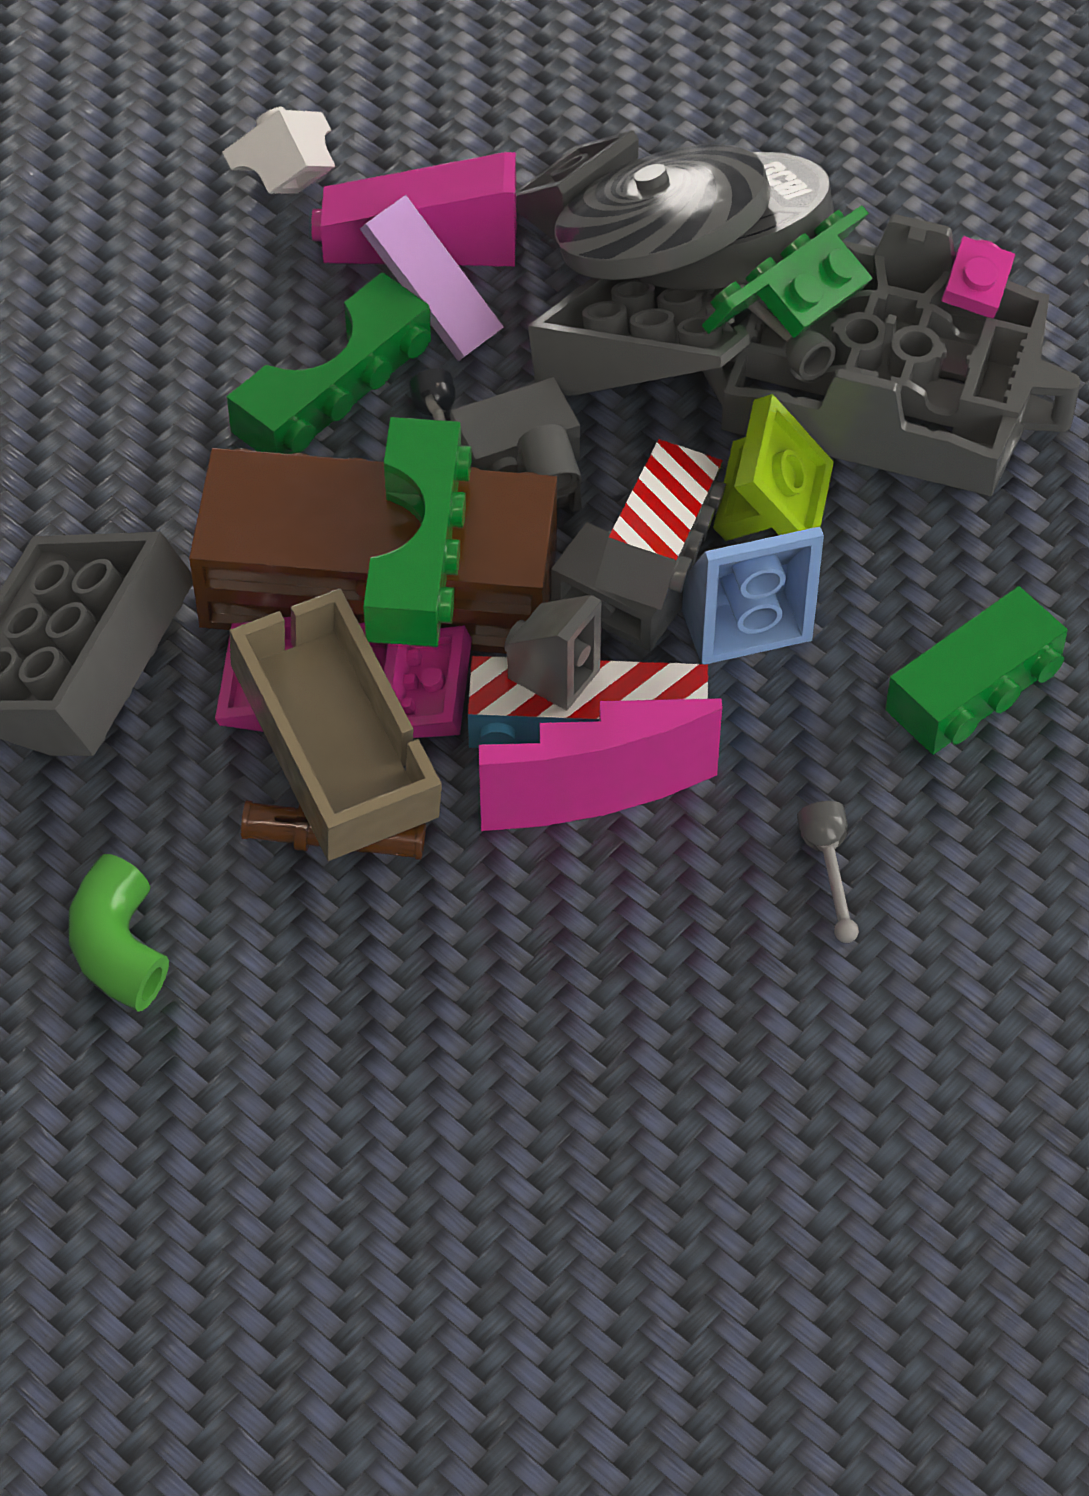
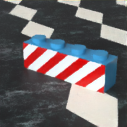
[468,656,708,748]

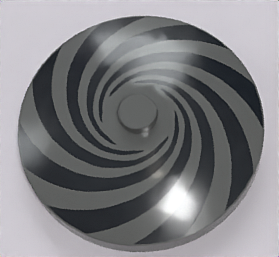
[555,144,771,279]

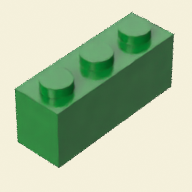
[885,586,1068,755]

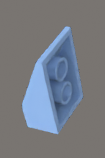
[682,527,824,664]

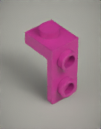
[941,236,1015,319]

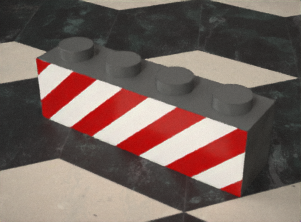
[594,439,726,610]

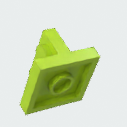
[713,394,834,541]

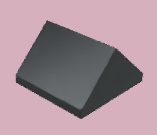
[516,130,639,242]

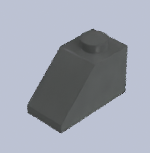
[504,595,601,711]

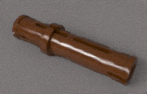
[241,800,426,860]

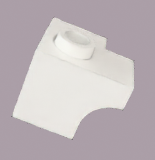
[222,107,336,194]

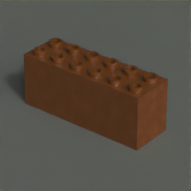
[189,448,557,654]

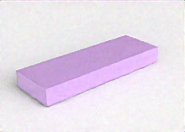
[360,195,504,361]

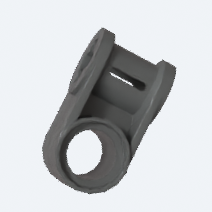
[516,424,582,512]

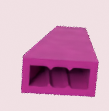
[311,152,517,266]

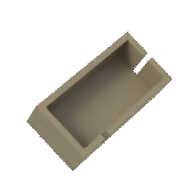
[229,588,442,861]

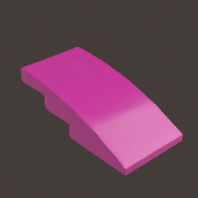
[215,617,472,738]
[479,698,722,831]

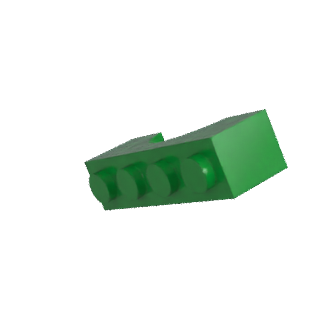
[226,272,431,454]
[363,417,472,647]

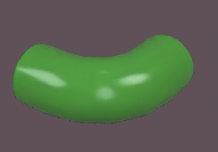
[68,854,169,1012]

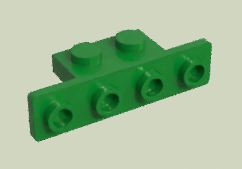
[701,205,873,338]

